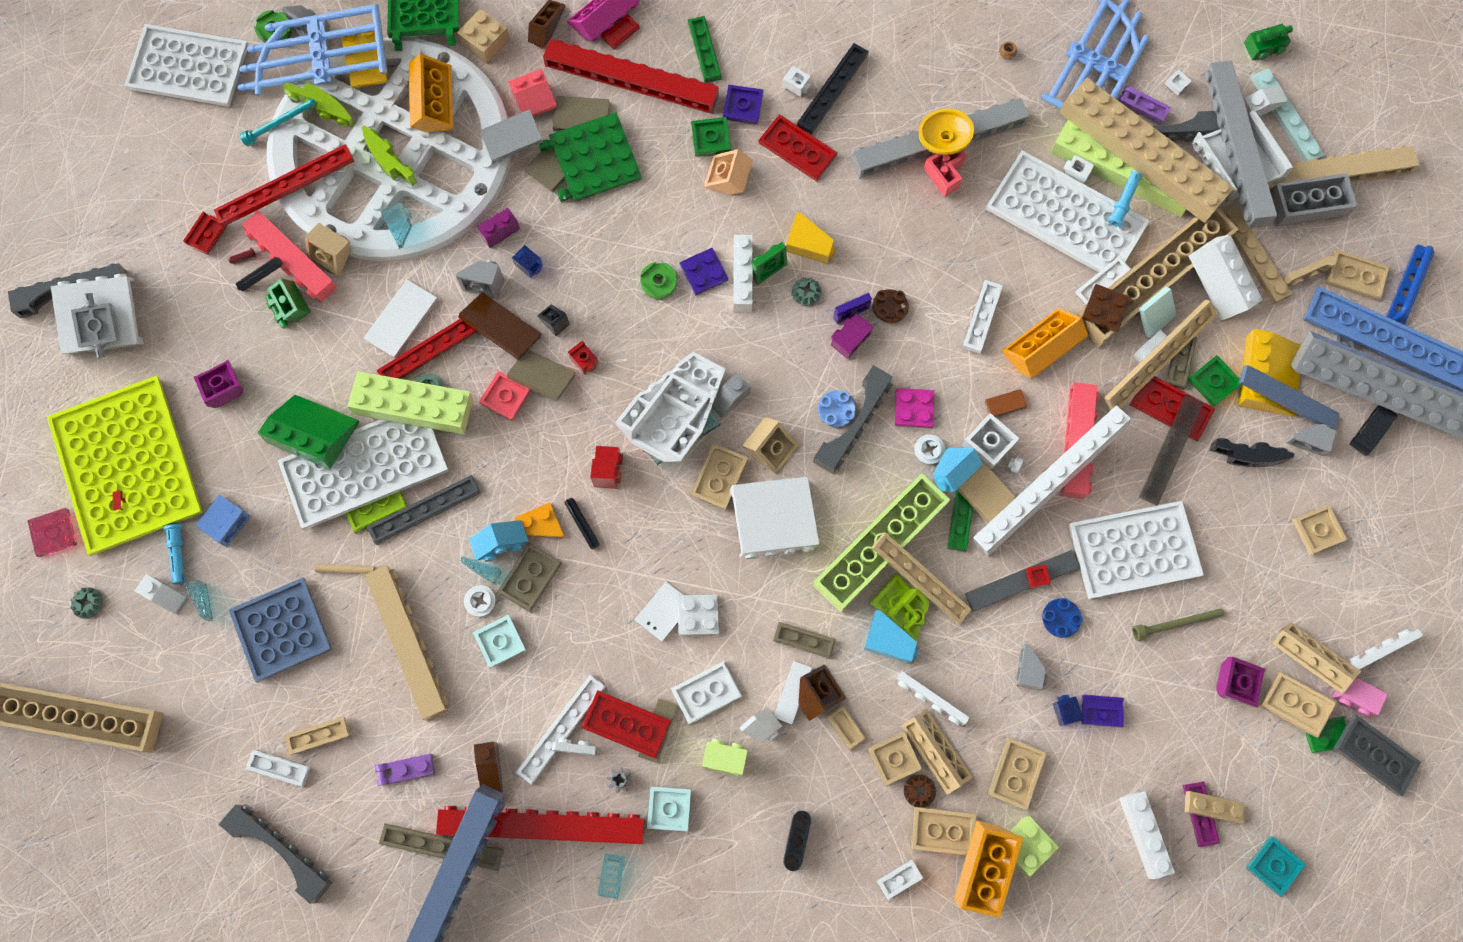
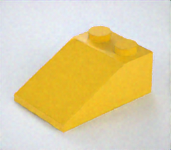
[342,31,388,89]

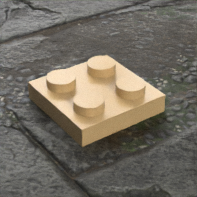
[1292,505,1348,555]
[867,732,922,786]

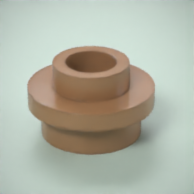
[999,41,1017,59]

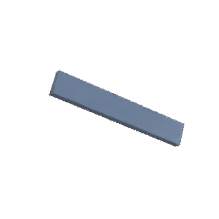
[1239,365,1339,430]

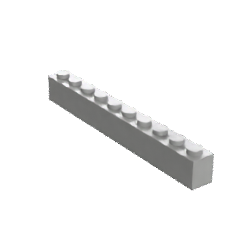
[1204,60,1277,228]
[852,98,1029,179]

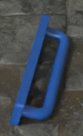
[1386,244,1435,325]

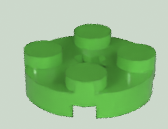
[254,10,292,43]
[640,262,677,300]

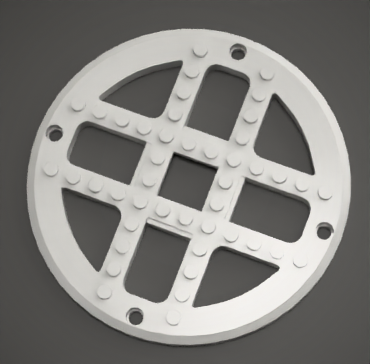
[267,37,511,261]

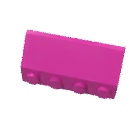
[567,0,640,41]

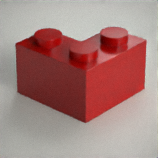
[590,445,623,489]

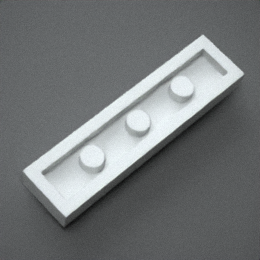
[962,280,1003,354]
[1345,628,1423,673]
[895,671,969,726]

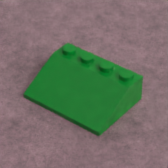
[258,395,359,469]

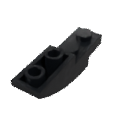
[1209,438,1295,467]

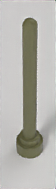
[1132,609,1225,641]

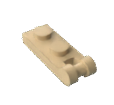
[1283,256,1337,286]

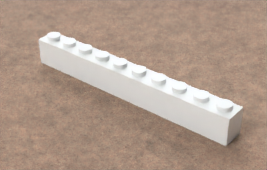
[973,406,1131,556]

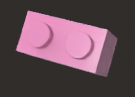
[1332,678,1387,718]

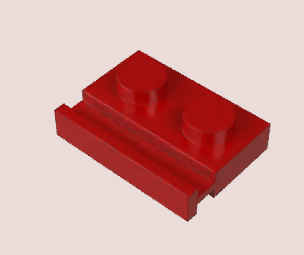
[183,211,228,255]

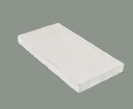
[364,279,438,359]

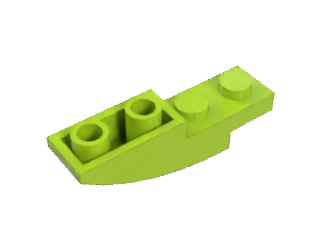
[283,82,354,128]
[362,125,417,186]

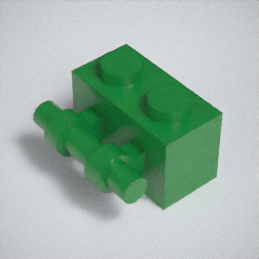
[1244,23,1293,60]
[265,279,311,329]

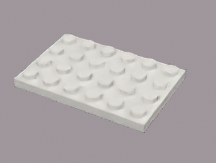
[124,24,249,107]
[1068,501,1204,600]

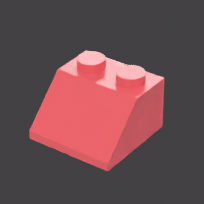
[508,69,558,117]

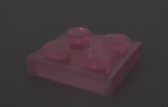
[27,508,77,557]

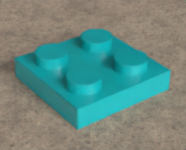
[1246,836,1306,897]

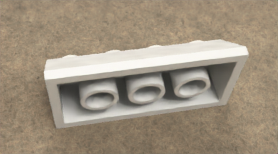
[1189,235,1263,320]

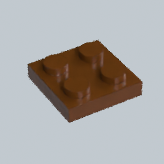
[1082,284,1131,333]

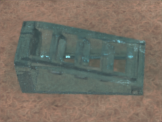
[460,556,501,585]
[184,580,213,621]
[598,853,626,899]

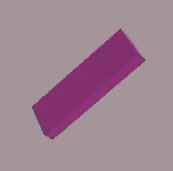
[1183,781,1220,847]

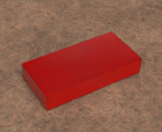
[602,14,640,50]

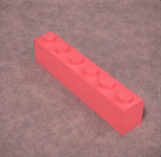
[242,210,337,302]
[1061,382,1099,499]

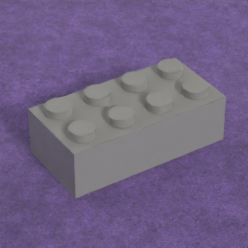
[1270,173,1357,226]

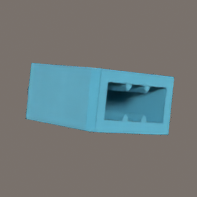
[933,448,983,492]
[864,609,919,664]

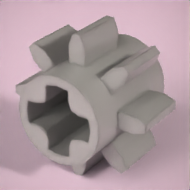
[607,767,632,793]

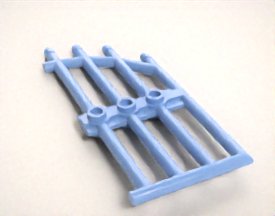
[1041,0,1149,109]
[238,4,387,95]

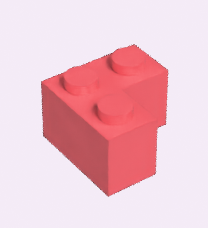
[923,150,967,197]

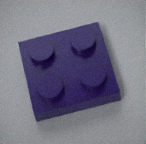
[723,84,764,125]
[679,248,728,296]

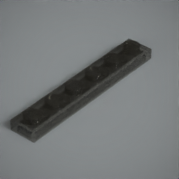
[1139,395,1204,506]

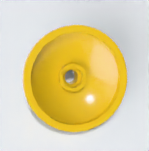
[919,109,974,155]

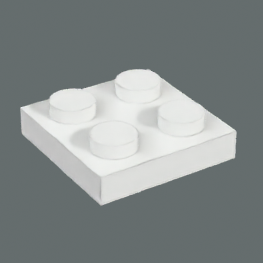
[677,595,719,636]

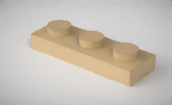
[285,717,350,756]
[1185,791,1245,824]

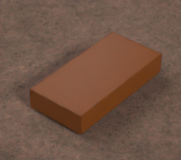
[985,389,1028,417]

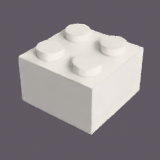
[961,413,1019,470]

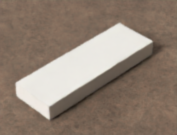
[1075,256,1131,306]
[774,661,812,725]
[246,750,312,787]

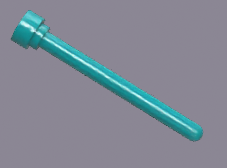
[240,99,316,147]

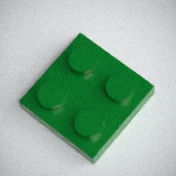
[691,117,731,157]
[752,242,787,285]
[1188,355,1241,407]

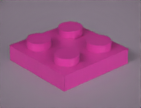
[895,388,934,428]

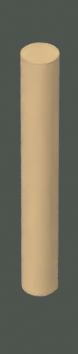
[315,564,375,574]

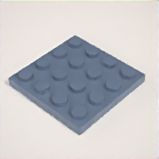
[229,578,332,683]

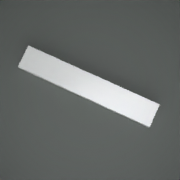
[516,675,606,785]

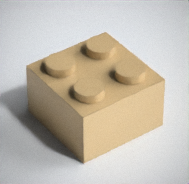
[457,9,510,64]

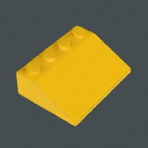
[1238,329,1301,417]

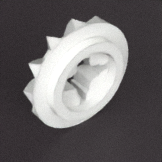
[914,435,945,465]
[464,585,496,617]

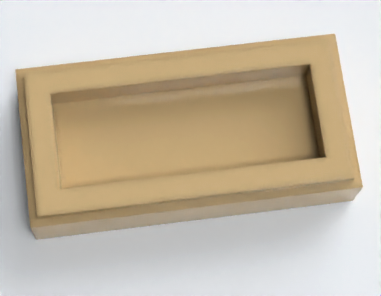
[827,705,866,750]

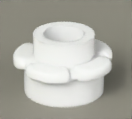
[1008,456,1024,474]

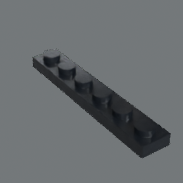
[797,43,869,135]

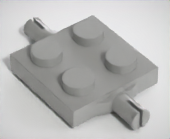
[71,293,119,358]

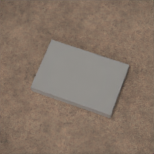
[480,109,543,163]

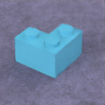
[469,520,529,562]

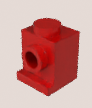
[568,340,598,374]

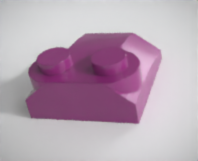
[194,360,244,408]
[1216,657,1266,708]

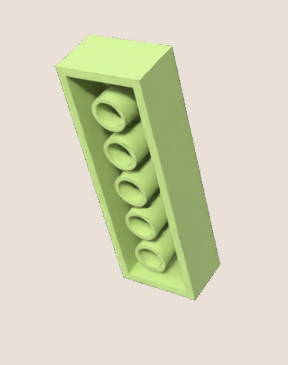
[347,371,473,435]

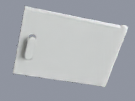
[634,581,683,642]

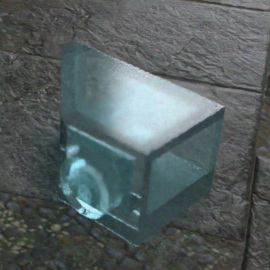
[380,202,412,249]

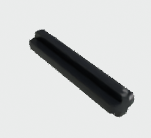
[235,257,283,291]
[564,497,600,549]

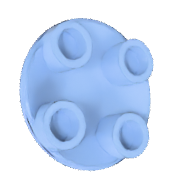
[818,390,856,427]

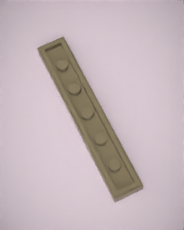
[379,823,504,871]

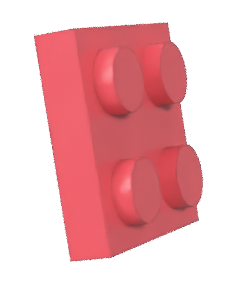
[479,371,531,421]

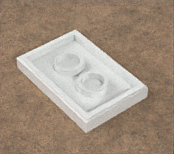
[671,661,742,725]

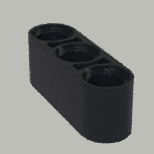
[1349,405,1398,456]
[783,811,811,871]

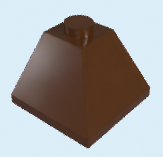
[798,664,846,721]

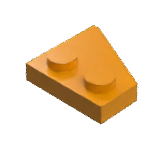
[514,503,564,538]

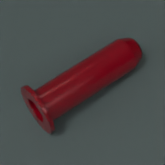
[228,247,256,264]

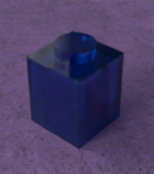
[512,245,543,278]
[1052,694,1084,726]

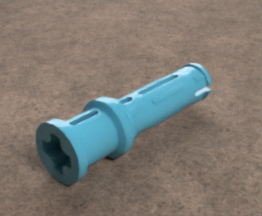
[1107,170,1143,227]
[164,524,186,585]

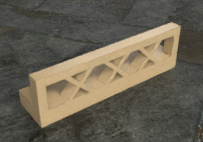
[1273,622,1361,694]
[901,709,972,794]

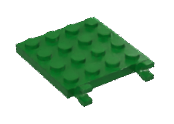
[387,0,460,51]
[539,112,642,202]

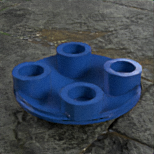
[1042,598,1083,638]

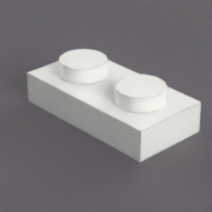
[1133,330,1167,362]
[552,739,596,755]
[877,860,923,900]

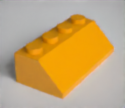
[409,53,453,132]
[1002,308,1088,379]
[954,821,1023,918]

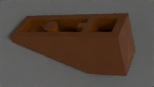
[528,0,565,47]
[474,741,504,800]

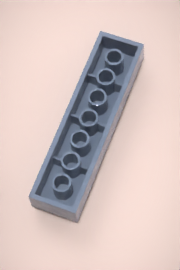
[406,784,506,942]

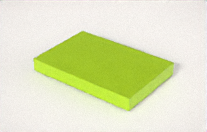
[346,491,408,534]

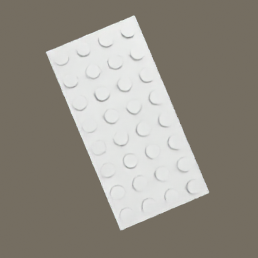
[986,150,1150,273]
[278,419,449,530]

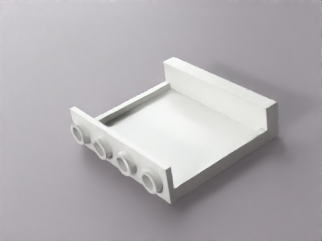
[1192,110,1293,200]
[51,274,144,355]
[729,477,819,559]

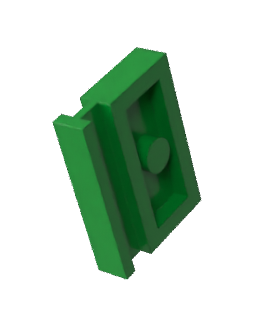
[1305,716,1346,753]

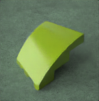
[869,574,930,643]

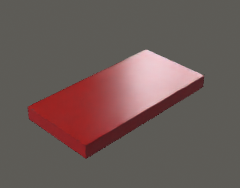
[758,114,838,182]
[1129,376,1215,441]
[581,690,671,759]

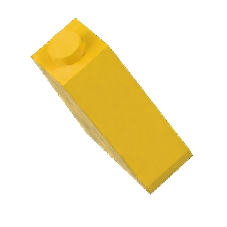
[786,212,836,264]

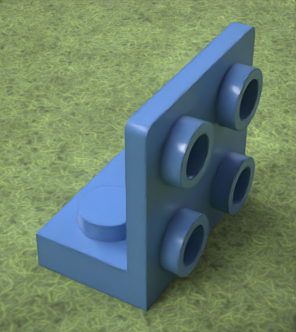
[196,495,251,547]

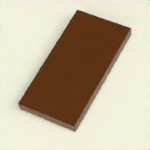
[458,292,541,360]

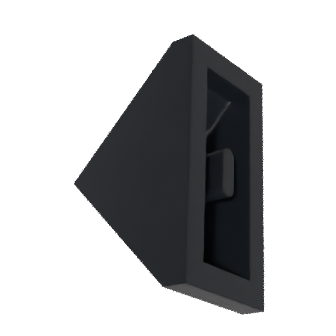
[537,304,570,336]

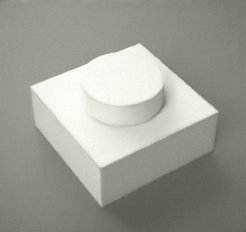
[1165,70,1191,95]

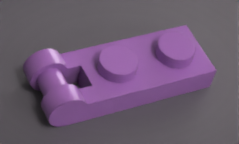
[1118,86,1171,124]
[375,754,435,786]

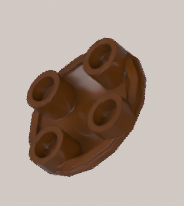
[872,289,909,323]

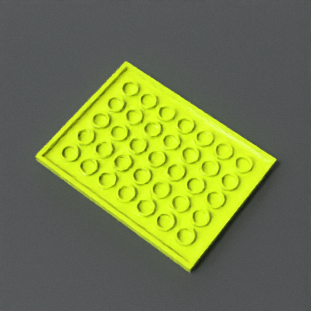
[47,375,203,556]

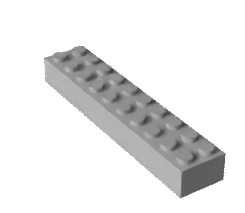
[1291,331,1463,439]

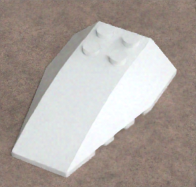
[615,352,725,462]

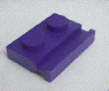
[833,293,872,324]
[1081,695,1124,728]

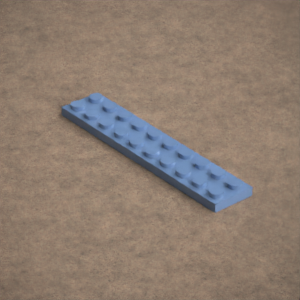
[1303,287,1463,392]

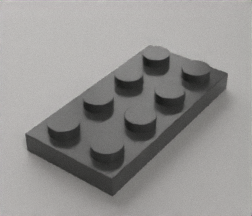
[1333,715,1421,796]

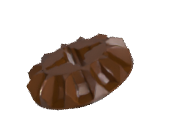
[904,775,937,808]

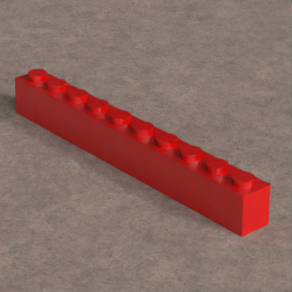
[543,39,719,114]
[436,806,645,844]

